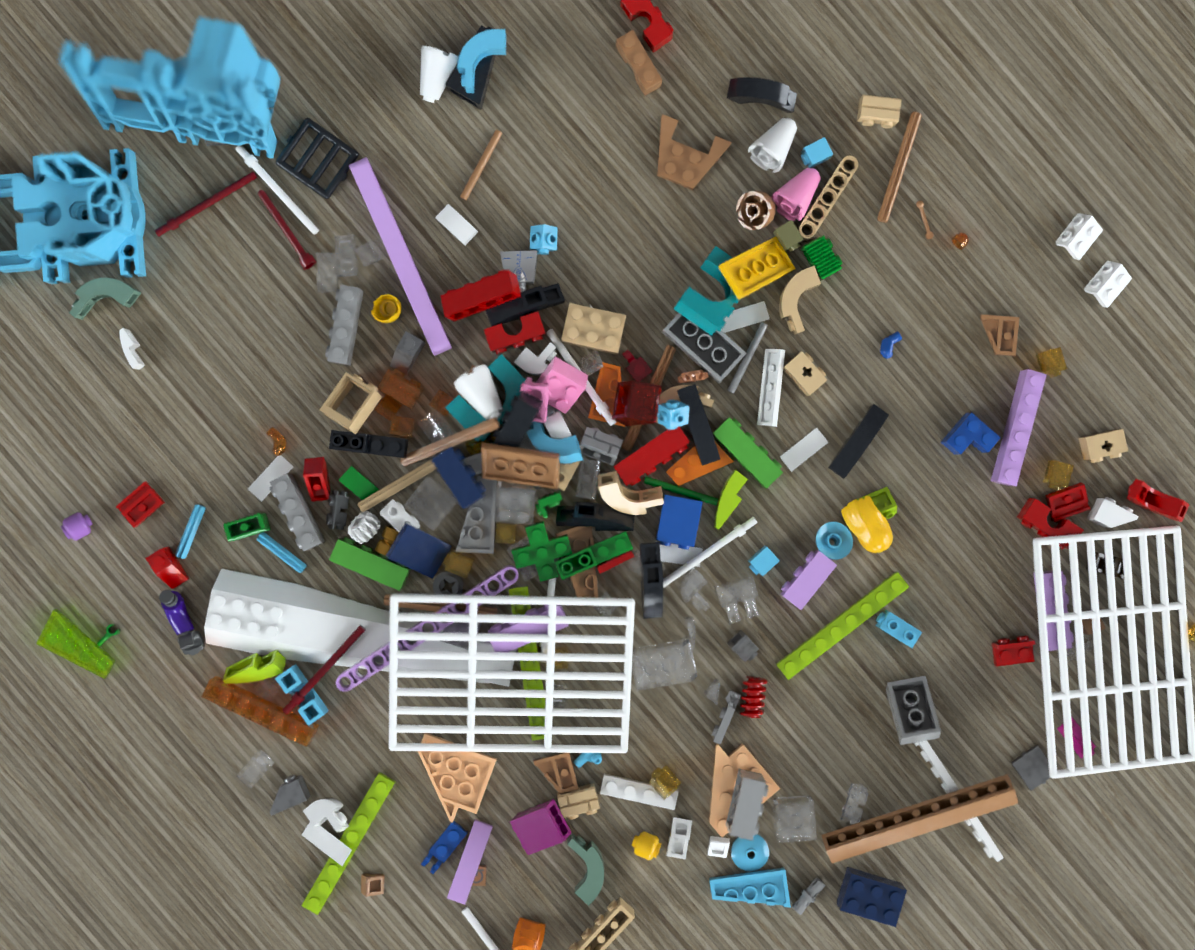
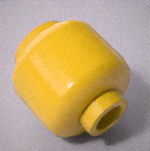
[632,831,661,860]

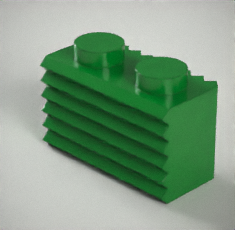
[801,235,842,281]
[223,512,271,542]

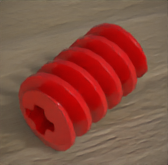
[739,676,767,718]

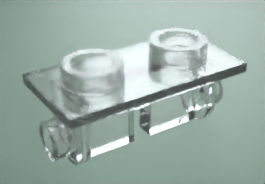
[840,783,869,825]

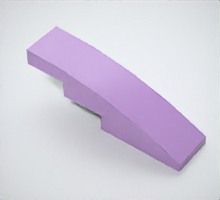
[447,819,493,905]

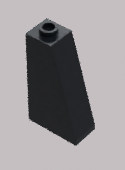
[446,25,496,110]

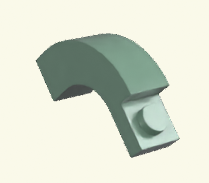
[69,278,141,320]
[567,833,604,906]

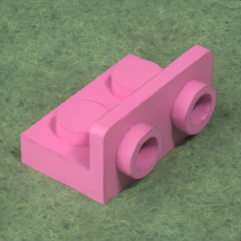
[520,377,548,423]

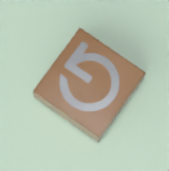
[472,865,487,886]

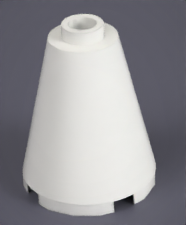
[420,45,459,103]
[748,118,797,173]
[454,365,503,420]

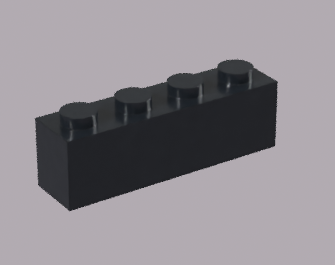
[488,391,543,448]

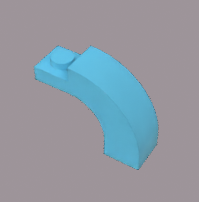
[457,29,507,93]
[527,422,583,464]

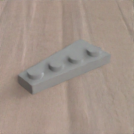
[456,476,497,554]

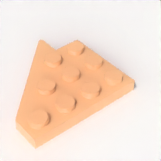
[418,733,497,823]
[709,743,780,837]

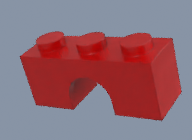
[620,0,673,53]
[483,311,546,355]
[1017,498,1084,550]

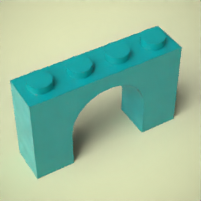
[673,246,740,336]
[445,354,526,442]

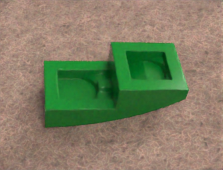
[339,466,380,500]

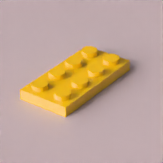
[718,236,796,300]

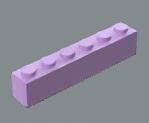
[991,369,1047,486]

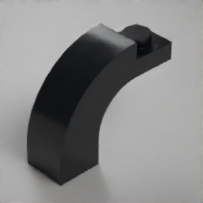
[727,77,797,113]

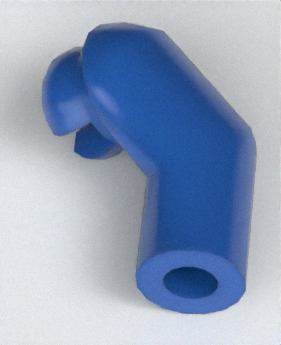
[880,331,902,359]

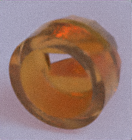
[951,233,969,250]

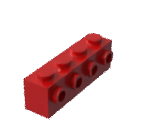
[440,269,521,322]
[613,426,690,487]

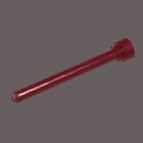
[258,190,317,270]

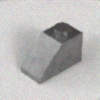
[390,331,425,376]
[728,630,759,662]
[270,775,311,816]

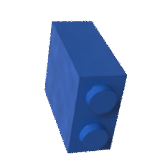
[656,494,703,550]

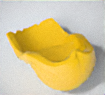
[841,496,893,553]

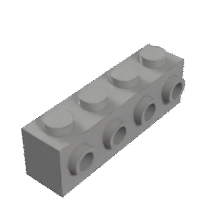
[325,285,364,366]
[270,473,326,552]

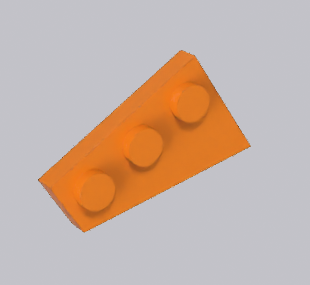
[588,362,625,427]
[666,441,734,486]

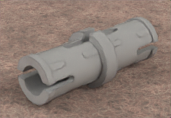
[792,877,826,915]

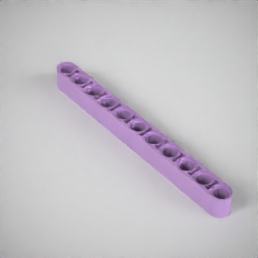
[349,157,452,356]
[336,565,518,691]

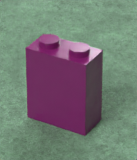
[510,799,572,855]

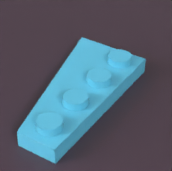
[709,868,791,908]

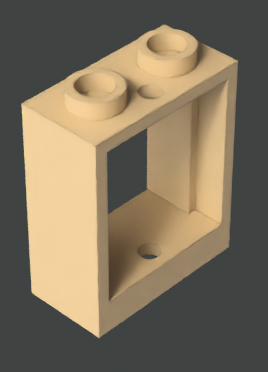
[320,372,382,434]

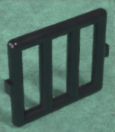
[276,118,359,199]

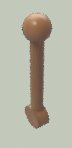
[916,201,934,240]

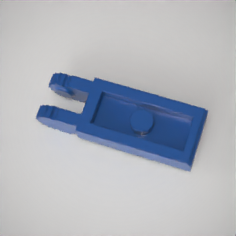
[420,821,468,874]

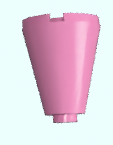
[771,168,821,221]

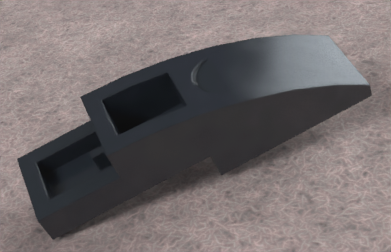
[485,283,565,327]
[329,430,409,458]
[556,502,635,531]
[639,542,663,619]

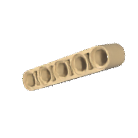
[797,156,858,241]

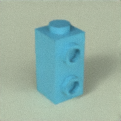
[875,610,922,648]

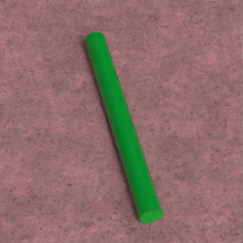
[644,476,719,506]

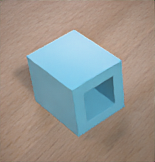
[801,137,833,168]
[748,546,780,576]

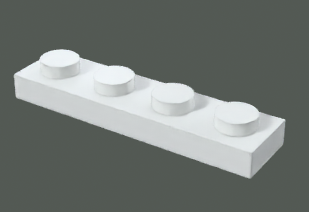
[757,349,785,427]
[600,773,679,810]

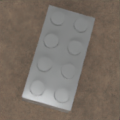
[662,313,747,384]

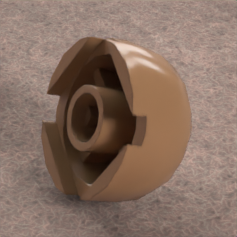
[736,191,776,230]

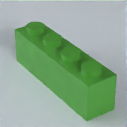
[712,418,783,489]
[329,537,411,591]

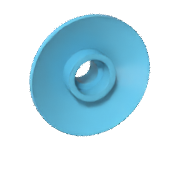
[816,522,853,560]
[731,834,769,871]

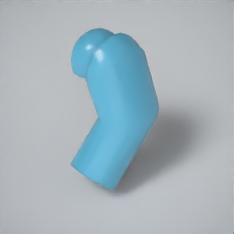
[573,753,602,768]

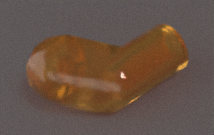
[267,427,286,456]

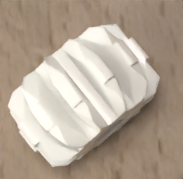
[347,511,380,544]

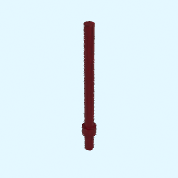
[154,171,257,237]
[282,625,366,715]

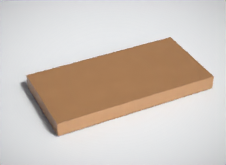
[481,443,560,489]

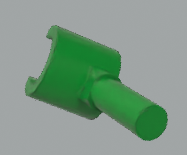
[97,624,120,646]

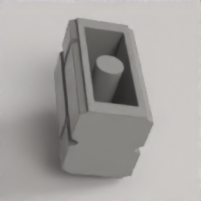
[580,427,623,466]

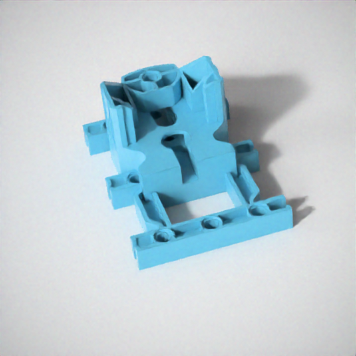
[60,17,280,159]
[0,148,146,284]

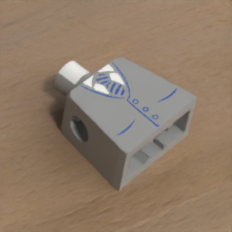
[500,250,538,292]

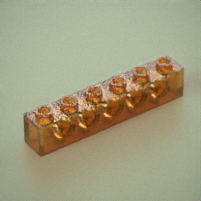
[201,676,320,747]

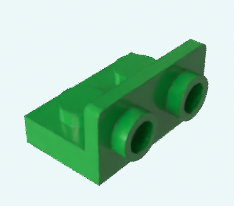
[535,490,562,519]

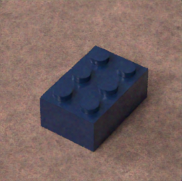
[431,447,487,509]
[836,867,907,927]

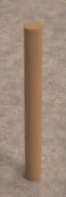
[460,129,503,201]

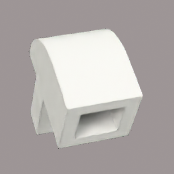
[514,342,557,375]
[544,406,572,439]
[303,798,349,832]

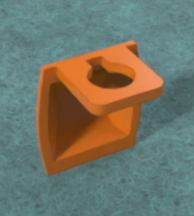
[512,917,545,950]

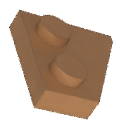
[980,315,1020,356]
[533,753,579,794]

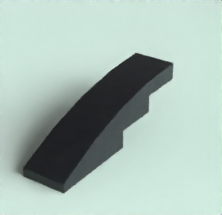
[677,384,720,466]
[828,404,889,479]

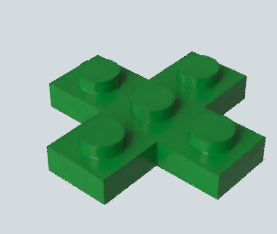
[511,521,572,582]

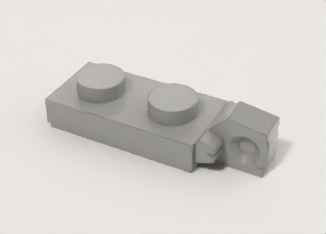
[712,690,741,744]

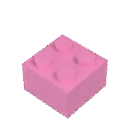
[536,357,588,414]

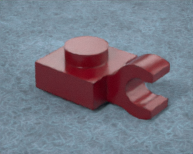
[621,350,652,383]

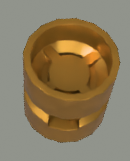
[375,525,399,556]

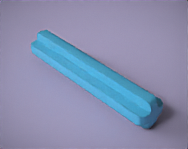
[175,504,206,559]
[257,532,307,573]

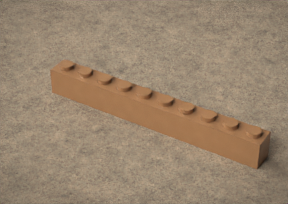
[821,774,1019,863]

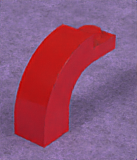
[1126,479,1189,522]

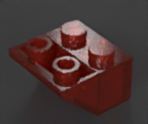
[612,380,662,426]

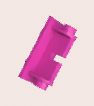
[1057,717,1096,759]

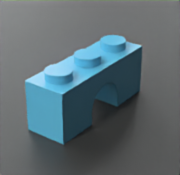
[275,664,329,726]

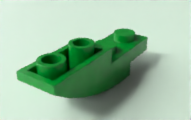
[554,531,634,580]

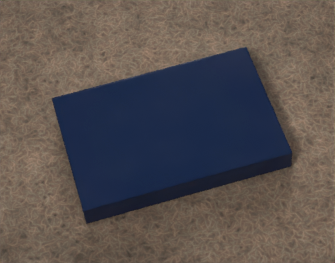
[386,522,452,579]

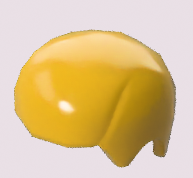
[371,294,401,323]

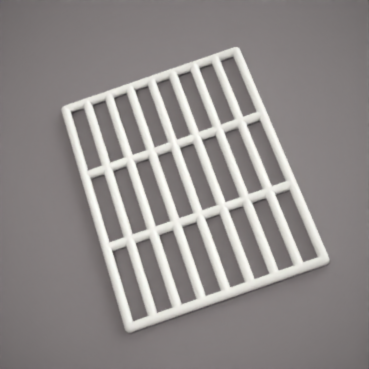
[1033,525,1195,779]
[389,594,635,753]

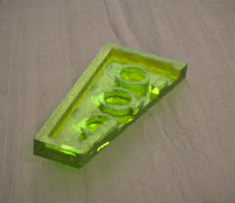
[36,609,116,679]

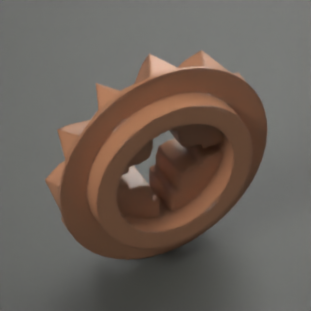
[677,370,708,383]

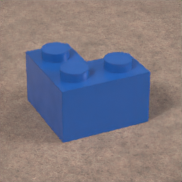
[941,413,1001,455]

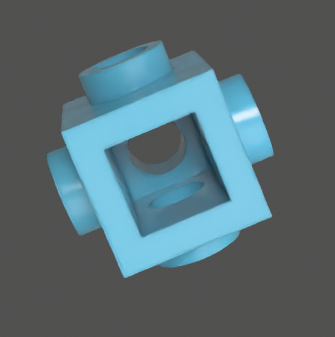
[530,224,558,255]
[658,400,689,429]

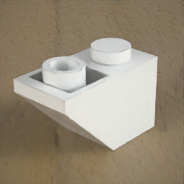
[1087,497,1139,528]

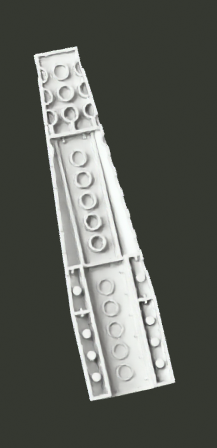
[204,569,517,687]

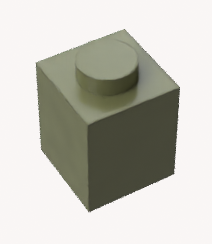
[773,220,804,252]

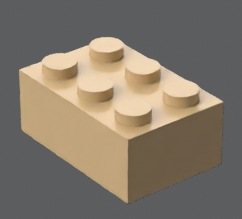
[561,303,626,355]

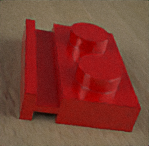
[116,481,165,528]
[1045,482,1090,522]

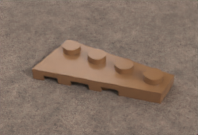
[555,526,598,606]

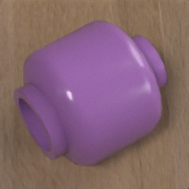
[61,512,93,541]

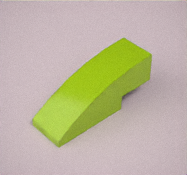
[714,470,748,530]
[223,650,286,684]

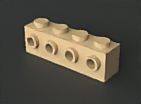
[568,897,635,950]

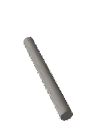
[727,322,768,394]

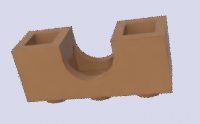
[616,30,662,96]

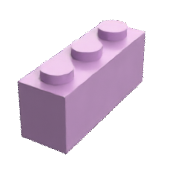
[781,550,837,610]

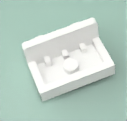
[1055,213,1103,260]
[1084,261,1132,308]
[380,499,420,532]

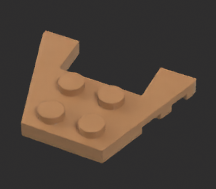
[657,114,732,190]

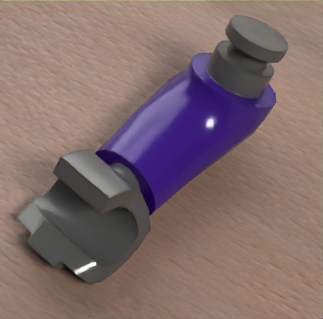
[159,590,205,656]

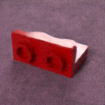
[992,636,1036,667]

